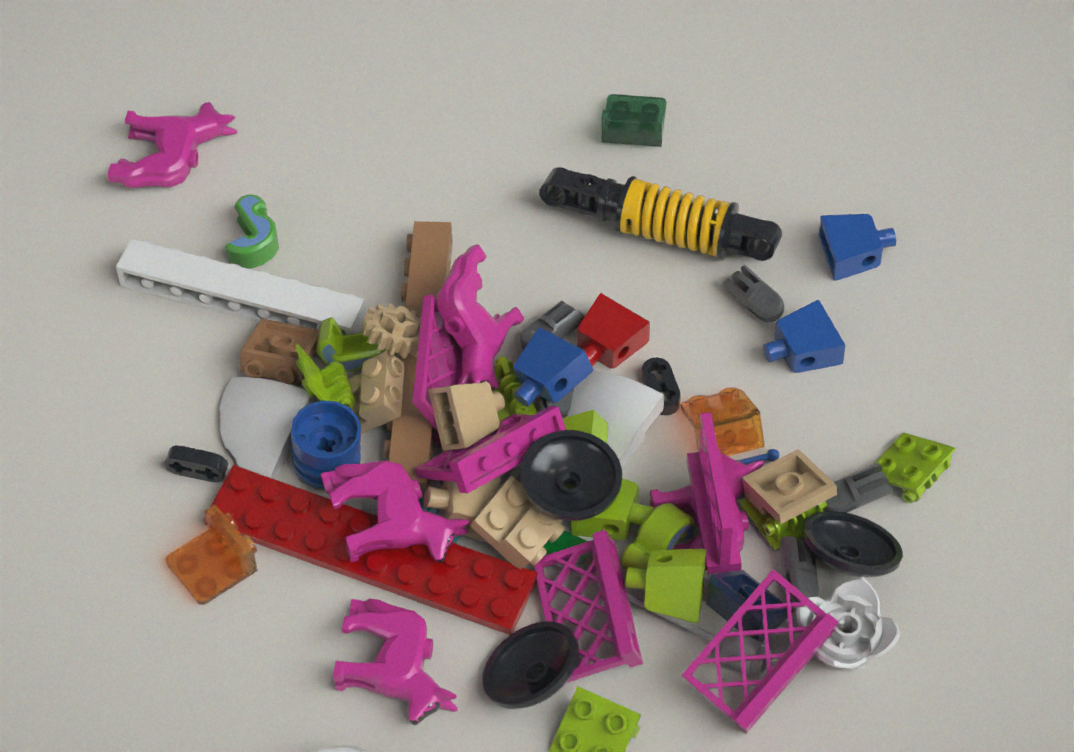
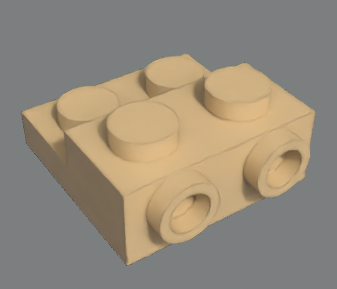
[348,351,405,434]
[742,449,837,524]
[469,475,565,569]

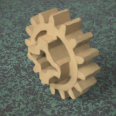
[361,303,421,358]

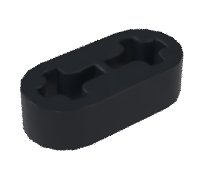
[642,357,681,416]
[164,445,229,483]

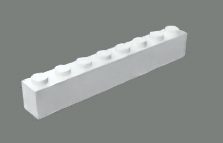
[116,239,366,335]

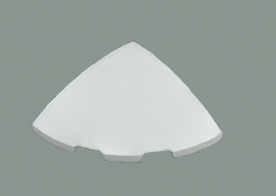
[566,370,664,468]
[219,377,314,479]

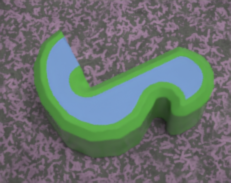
[225,194,279,269]

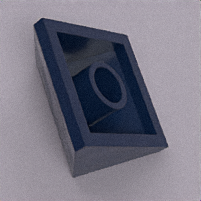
[707,570,794,642]

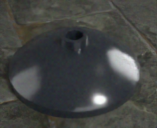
[520,430,622,521]
[802,511,903,577]
[482,621,579,709]

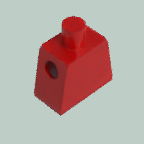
[577,293,650,369]

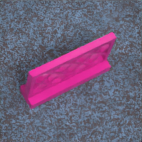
[412,294,463,447]
[414,406,566,494]
[686,412,742,574]
[534,530,643,683]
[681,569,838,733]

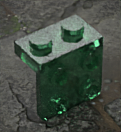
[602,94,666,147]

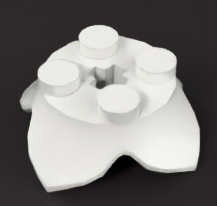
[796,576,901,670]

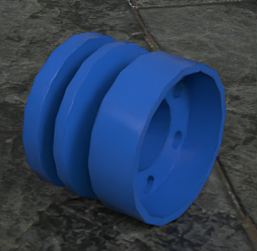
[291,401,361,489]

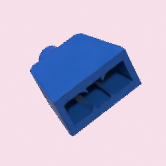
[818,214,896,281]
[763,300,845,373]
[513,327,594,407]

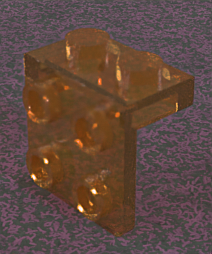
[681,387,765,456]
[166,504,258,605]

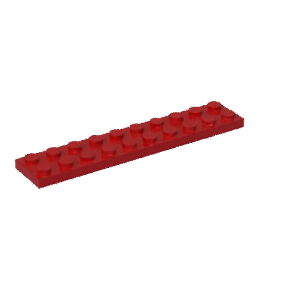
[204,465,538,635]

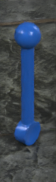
[737,449,780,465]

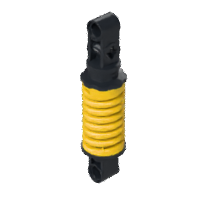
[539,167,782,261]

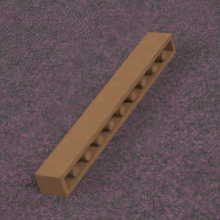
[384,221,453,496]

